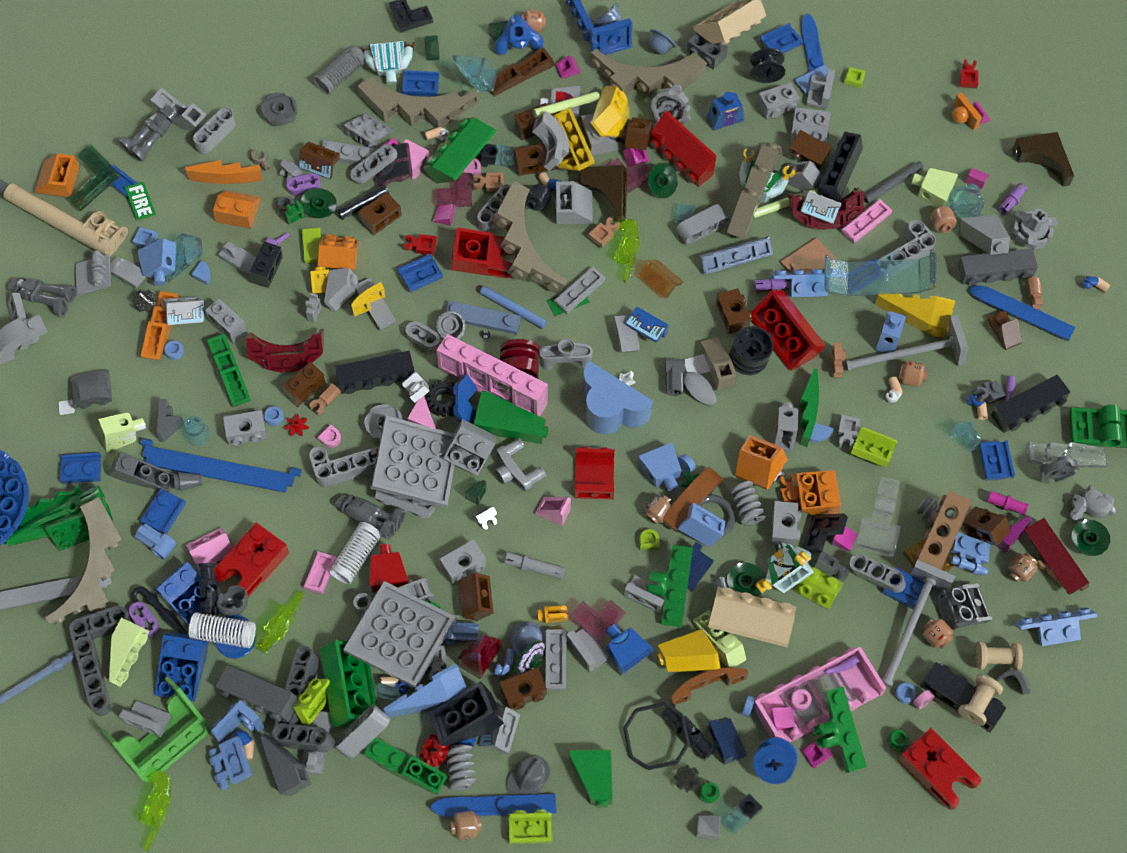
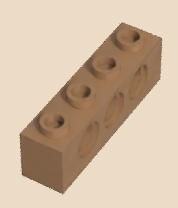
[915,491,972,570]

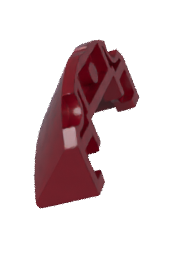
[787,187,864,230]
[245,329,324,373]

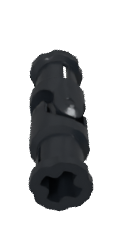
[198,562,218,624]
[661,703,717,761]

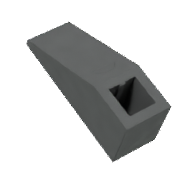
[109,452,174,492]
[260,736,311,796]

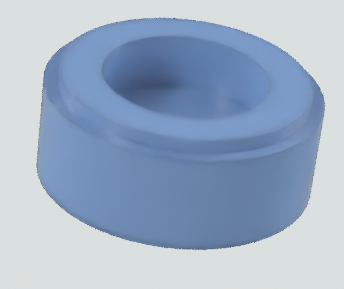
[164,340,184,360]
[264,406,284,426]
[678,454,695,474]
[895,682,917,704]
[741,695,755,717]

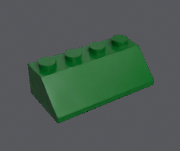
[423,117,497,184]
[320,640,377,728]

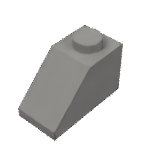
[780,161,822,190]
[324,268,358,311]

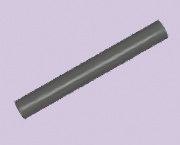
[864,161,924,204]

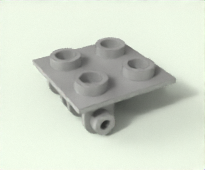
[790,107,831,143]
[344,113,393,149]
[76,251,111,296]

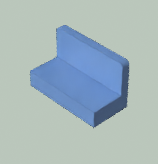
[678,503,725,547]

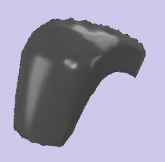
[996,668,1031,695]

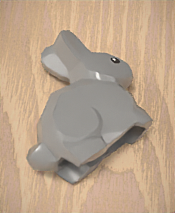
[1069,485,1116,524]

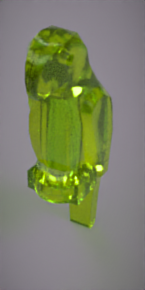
[614,219,640,283]
[256,591,305,653]
[137,771,171,852]

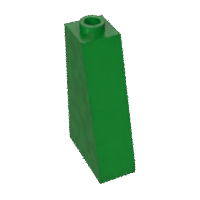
[474,390,549,444]

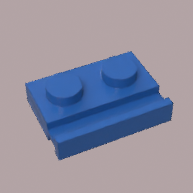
[760,23,803,54]
[402,70,440,97]
[398,254,443,292]
[979,440,1015,481]
[60,453,102,484]
[140,489,186,535]
[882,568,925,610]

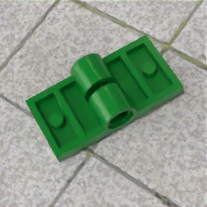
[1069,404,1127,448]

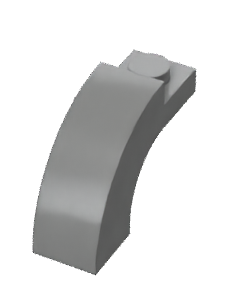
[150,88,207,130]
[532,110,569,171]
[0,315,48,365]

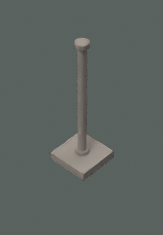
[846,315,968,371]
[881,560,955,687]

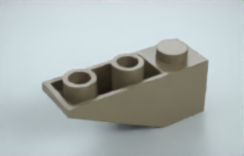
[700,337,737,391]

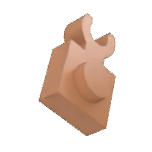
[473,172,504,192]
[588,216,620,248]
[832,342,845,378]

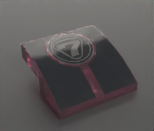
[374,143,413,187]

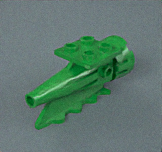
[6,485,113,551]

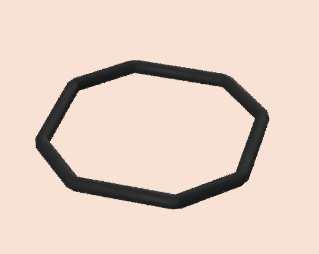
[623,702,690,770]

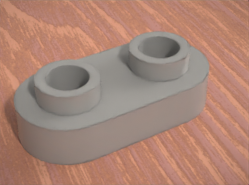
[406,321,440,350]

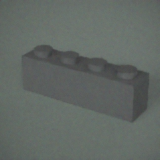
[957,249,1038,285]
[215,665,298,722]

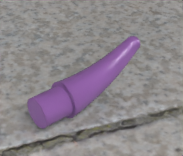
[1004,376,1016,402]
[825,655,859,674]

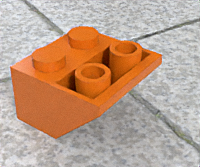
[35,153,80,198]
[318,234,359,270]
[735,435,788,490]
[796,470,841,515]

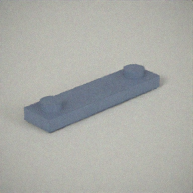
[700,236,773,274]
[446,301,521,335]

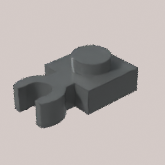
[972,380,1006,403]
[814,551,851,581]

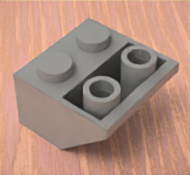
[556,181,593,224]
[443,419,496,476]

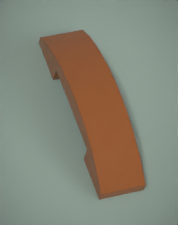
[663,467,724,532]
[670,668,748,705]

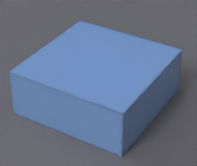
[133,227,158,248]

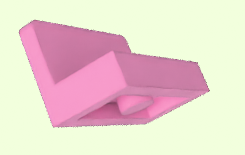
[186,527,233,570]

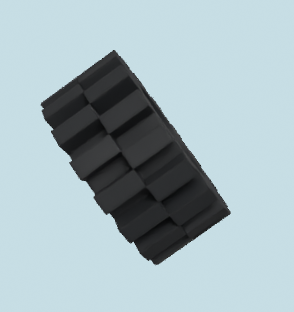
[426,380,456,417]

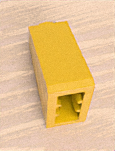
[657,629,720,672]

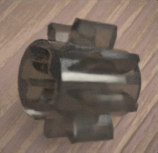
[132,289,156,312]
[673,765,701,792]

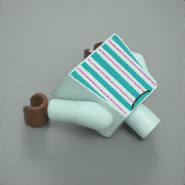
[361,41,414,84]

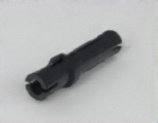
[337,184,390,220]

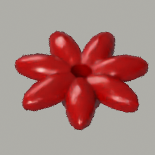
[284,414,309,436]

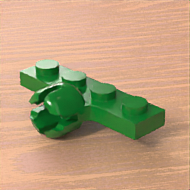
[646,545,693,628]
[813,686,867,773]

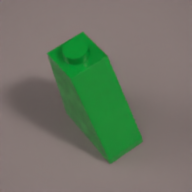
[569,750,613,808]

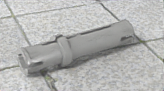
[505,552,565,580]

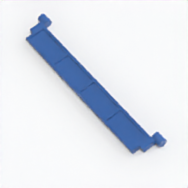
[141,438,302,493]

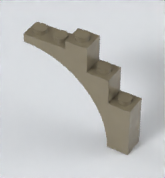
[591,49,707,97]
[727,141,784,239]
[492,181,567,294]
[45,497,122,625]

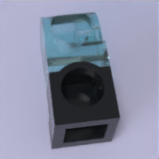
[480,144,514,167]
[723,793,763,835]

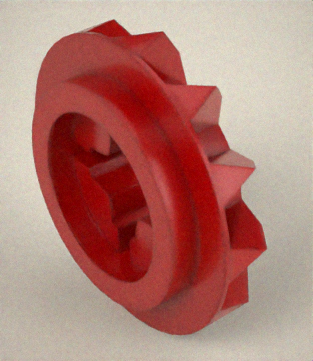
[419,734,448,767]

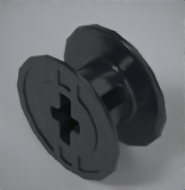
[750,48,786,83]

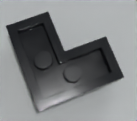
[389,0,433,32]
[802,513,848,553]

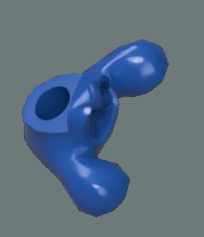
[494,14,544,55]

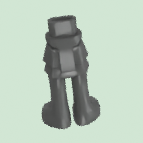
[118,105,178,162]
[8,277,77,318]

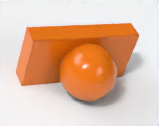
[952,92,982,130]

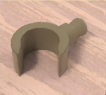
[251,148,270,171]

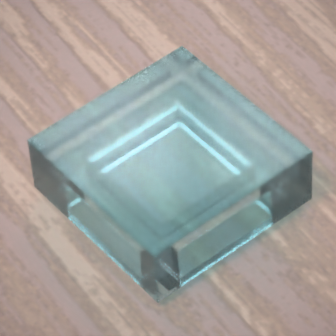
[675,203,695,222]
[377,683,400,701]

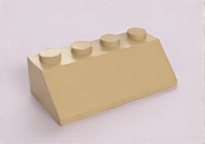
[693,0,766,45]
[708,587,796,648]

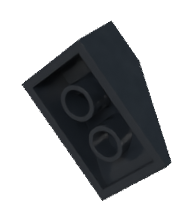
[428,681,504,747]

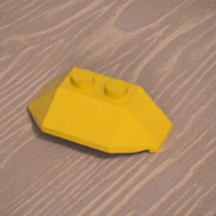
[591,86,630,137]
[554,107,595,171]

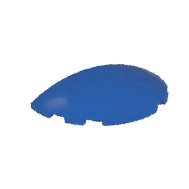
[0,450,29,546]

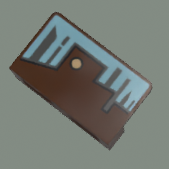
[299,142,340,179]

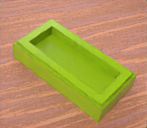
[302,228,322,264]

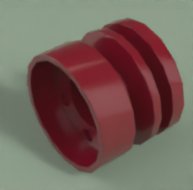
[500,339,539,379]

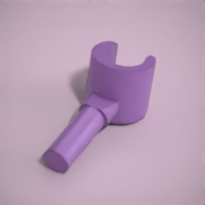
[266,232,290,246]

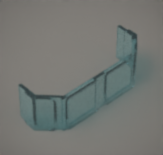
[824,250,937,296]

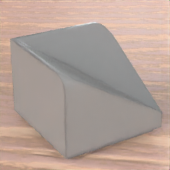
[696,816,721,840]

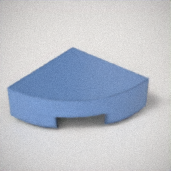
[192,261,211,285]
[809,423,834,443]

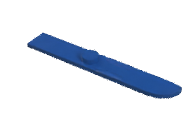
[802,14,830,101]
[969,285,1075,341]
[431,794,556,817]

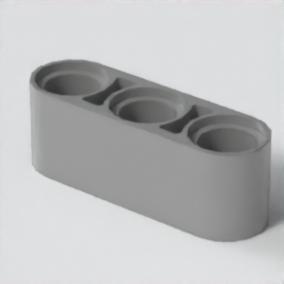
[193,107,236,154]
[477,184,511,232]
[676,204,730,244]
[850,554,906,593]
[334,705,390,759]

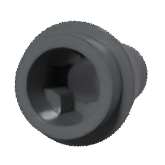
[174,472,203,491]

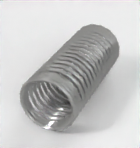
[314,45,365,94]

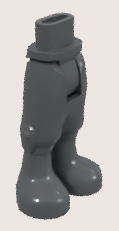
[335,495,406,540]

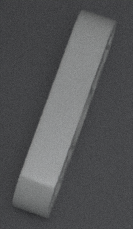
[350,144,397,184]

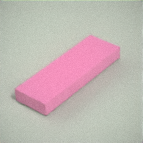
[841,199,893,244]

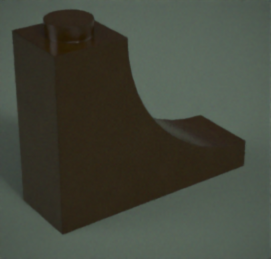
[1012,132,1074,187]
[578,165,628,223]

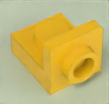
[310,267,329,294]

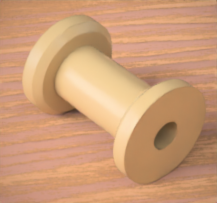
[975,641,1023,670]
[958,675,1003,726]

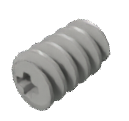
[731,481,766,525]
[916,493,955,535]
[447,744,476,791]

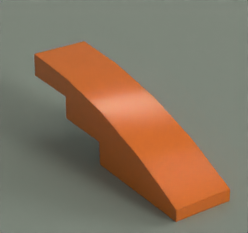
[185,160,263,184]
[140,291,180,361]

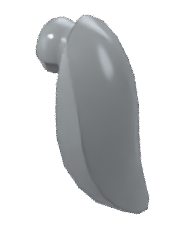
[683,372,717,406]

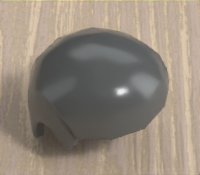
[216,585,248,616]

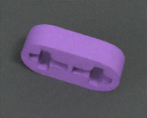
[287,173,321,196]
[129,602,160,637]

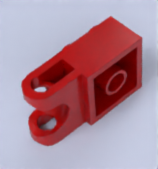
[450,227,513,278]
[215,522,289,597]
[898,728,981,810]

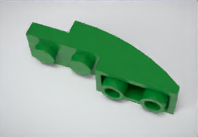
[363,737,448,795]

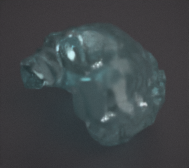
[948,183,985,219]

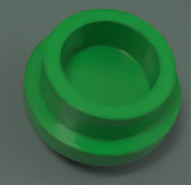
[888,730,909,750]
[699,782,720,803]

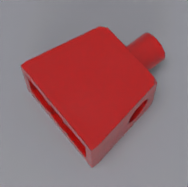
[370,544,409,593]

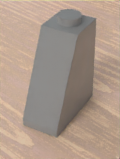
[960,214,1010,255]

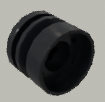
[729,326,774,376]

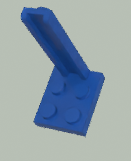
[566,0,632,55]

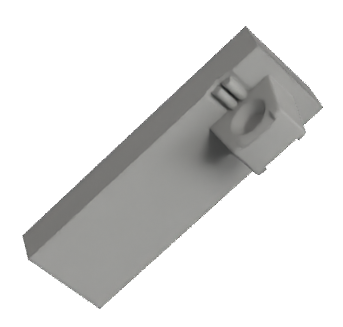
[218,241,256,277]
[7,293,39,350]
[302,712,332,775]

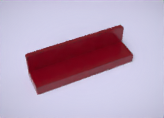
[1025,518,1090,595]

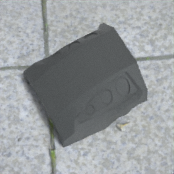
[70,370,112,409]
[938,583,993,630]

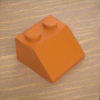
[213,190,261,229]

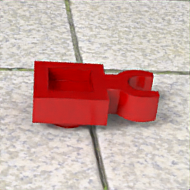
[960,59,979,89]
[404,234,437,255]

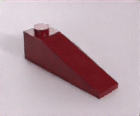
[458,635,502,679]

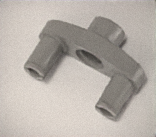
[540,339,593,370]
[495,438,546,491]

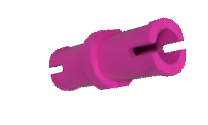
[987,491,1029,515]

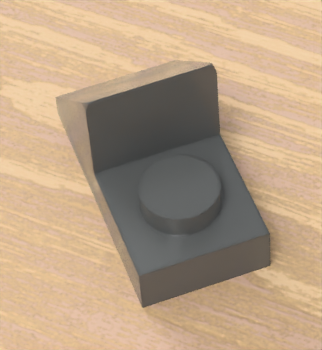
[157,399,184,442]

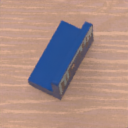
[626,306,669,343]

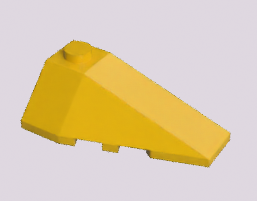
[875,292,955,337]

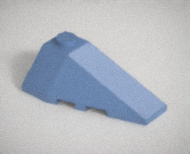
[384,664,467,718]

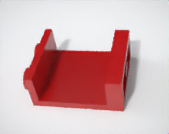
[575,447,615,500]

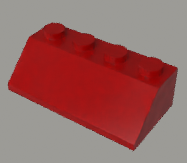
[649,111,717,187]
[751,290,826,371]

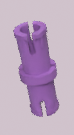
[998,183,1027,215]
[754,278,790,292]

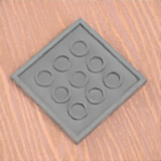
[370,416,455,508]
[343,581,456,689]

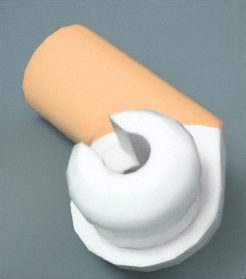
[424,127,450,142]
[886,377,903,403]

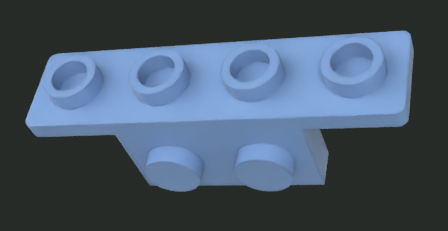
[770,268,846,297]
[1014,608,1097,646]

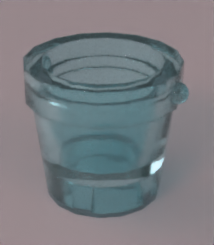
[184,416,210,446]

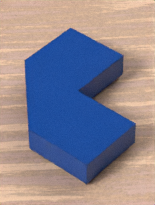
[453,374,477,423]

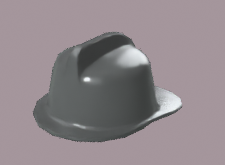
[507,755,550,795]

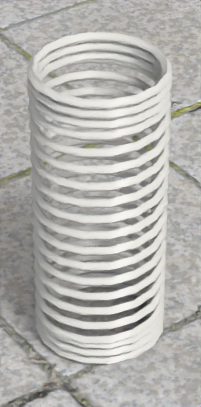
[329,522,381,584]
[189,612,256,648]

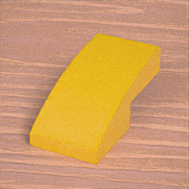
[351,282,386,317]

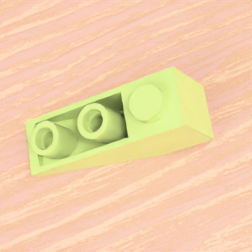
[693,610,747,668]
[109,618,149,687]

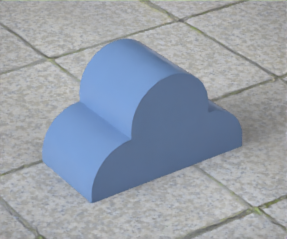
[583,361,653,434]

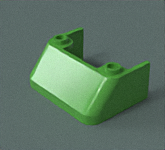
[101,676,209,782]

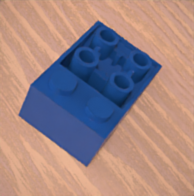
[154,562,221,631]
[155,632,209,702]

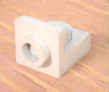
[402,372,429,403]

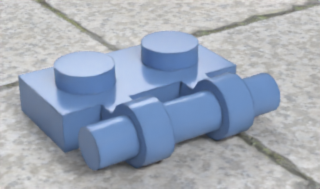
[949,532,991,576]
[209,736,253,790]

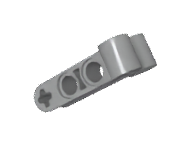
[353,578,435,620]

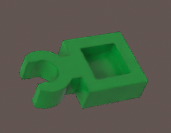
[285,200,305,225]

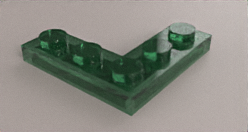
[68,144,121,212]

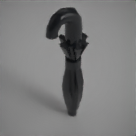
[131,586,187,634]

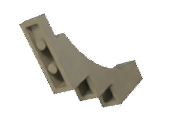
[358,76,480,128]

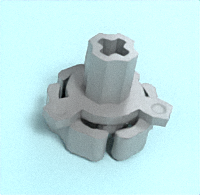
[651,84,691,124]
[1011,209,1058,250]

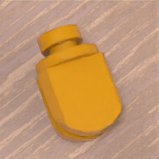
[537,605,568,624]

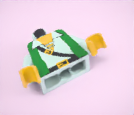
[739,148,795,202]
[756,543,813,593]

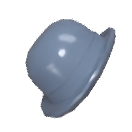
[593,3,622,26]
[649,29,676,54]
[510,622,546,657]

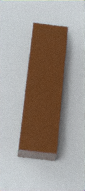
[485,47,555,96]

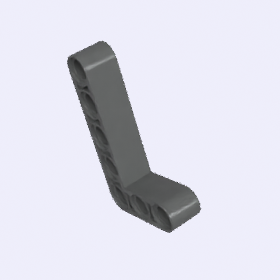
[69,606,131,716]
[273,646,335,752]

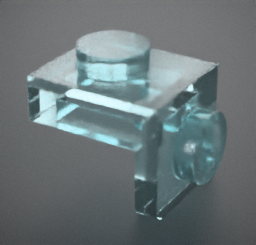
[950,421,980,451]

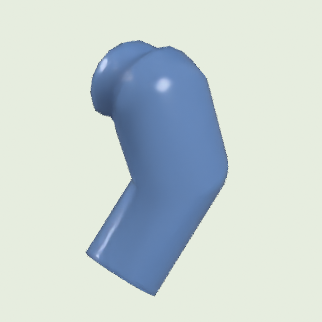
[493,648,514,677]

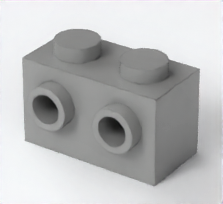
[757,82,800,119]

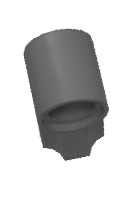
[665,358,685,396]

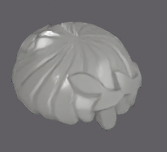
[436,311,466,340]

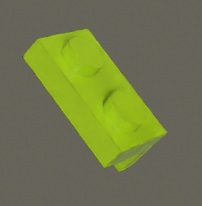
[851,427,897,468]
[794,566,844,609]
[293,679,330,726]
[509,810,552,844]

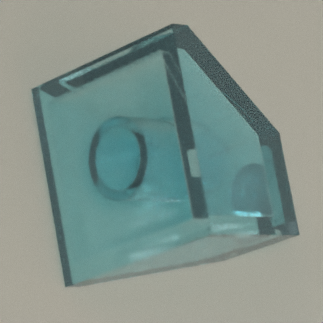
[165,233,203,283]

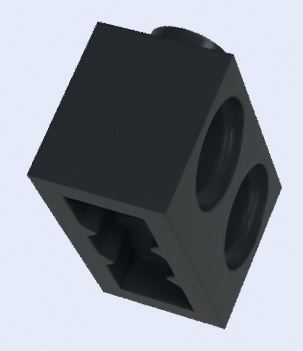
[249,241,283,288]

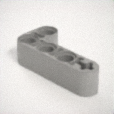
[873,220,936,282]
[309,447,379,487]

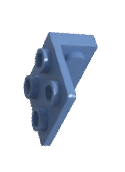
[211,700,264,744]

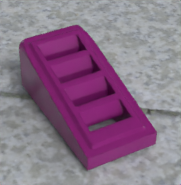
[996,516,1032,553]

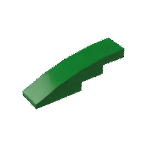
[207,333,251,407]
[799,368,819,447]

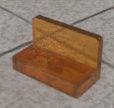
[638,260,684,298]

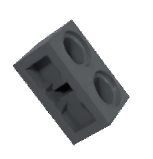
[687,33,728,70]

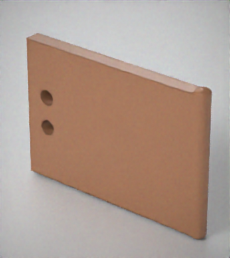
[781,238,838,273]

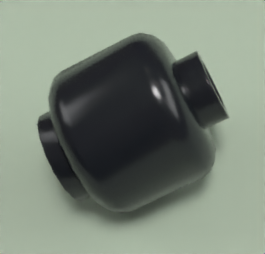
[526,184,551,211]

